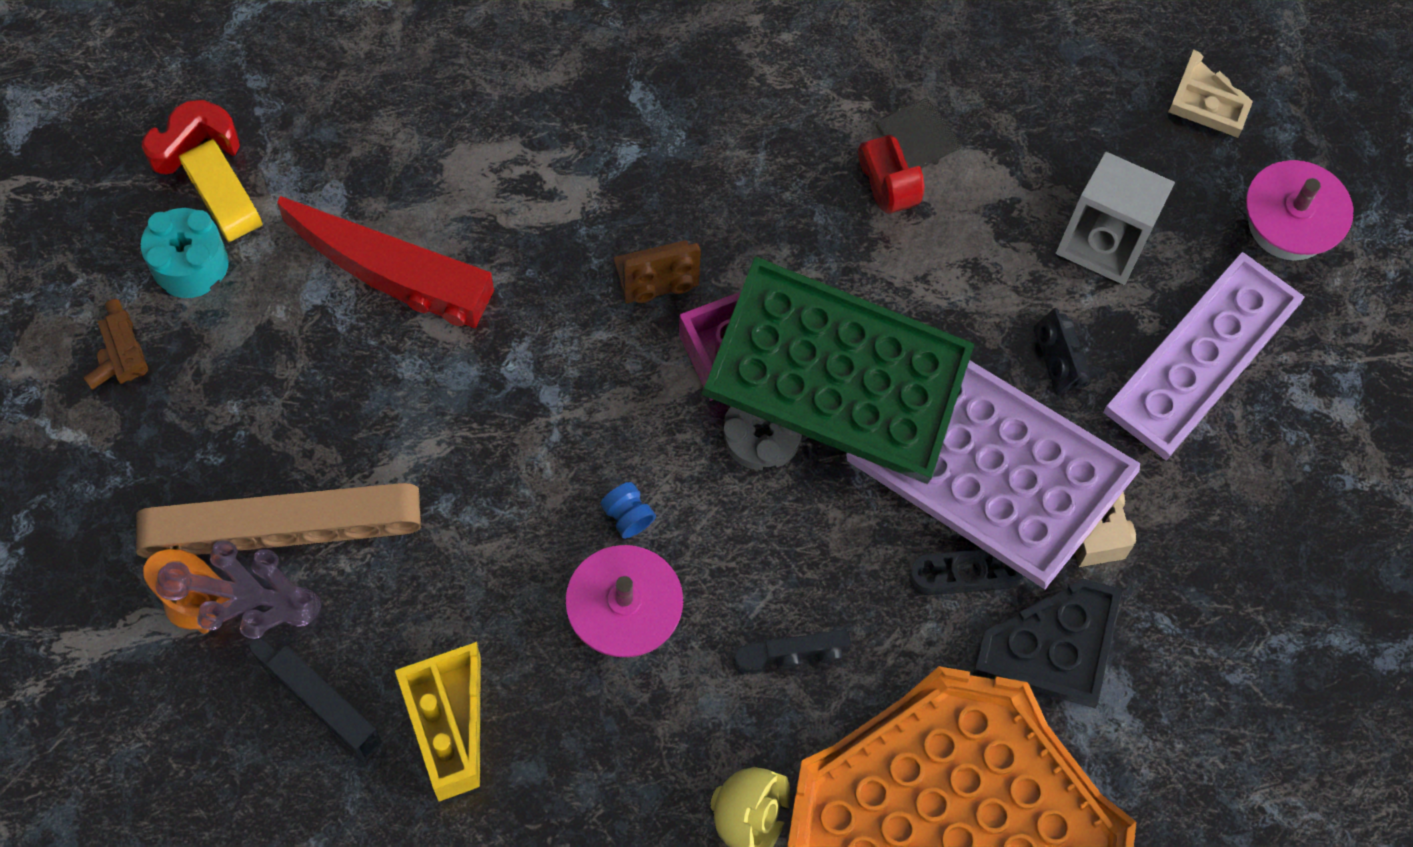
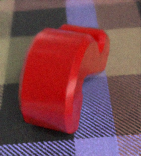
[142,100,240,174]
[858,134,925,214]

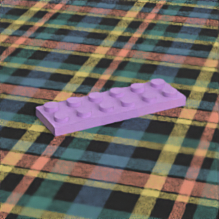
[1103,252,1305,461]

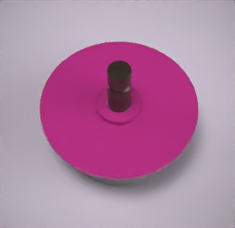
[1246,160,1353,260]
[566,545,683,657]

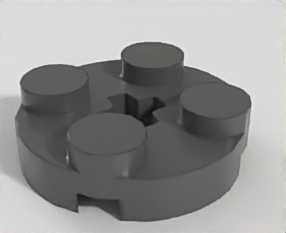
[723,407,802,470]

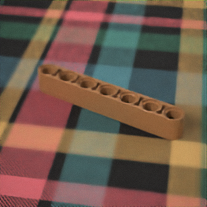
[136,483,421,558]

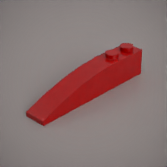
[277,196,494,329]

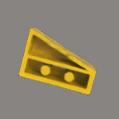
[395,642,481,801]

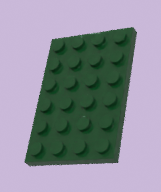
[701,256,975,484]

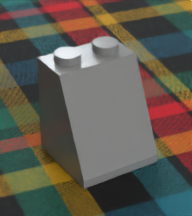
[1056,152,1175,285]

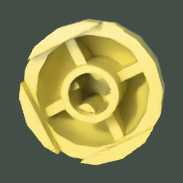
[711,767,790,847]

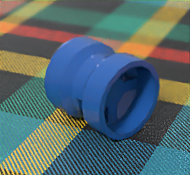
[600,482,656,539]

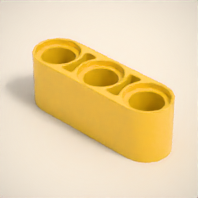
[179,139,263,243]

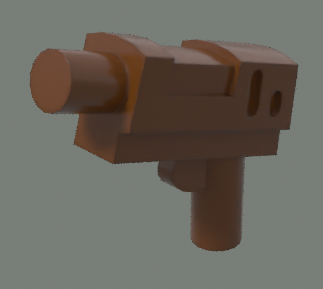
[83,299,148,390]

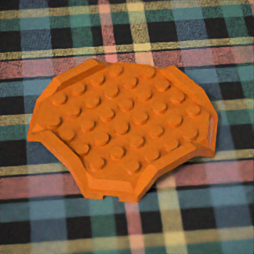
[787,666,1136,847]

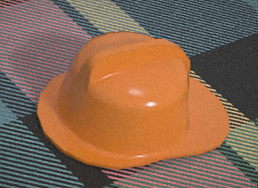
[143,549,233,634]

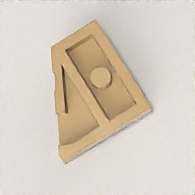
[1169,50,1253,138]

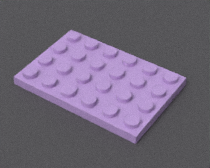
[847,360,1140,589]

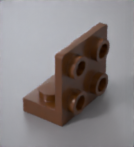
[613,240,701,304]

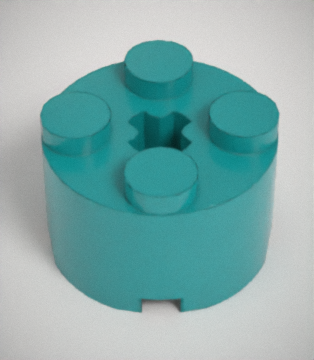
[141,208,229,298]

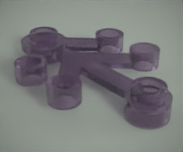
[155,541,321,639]

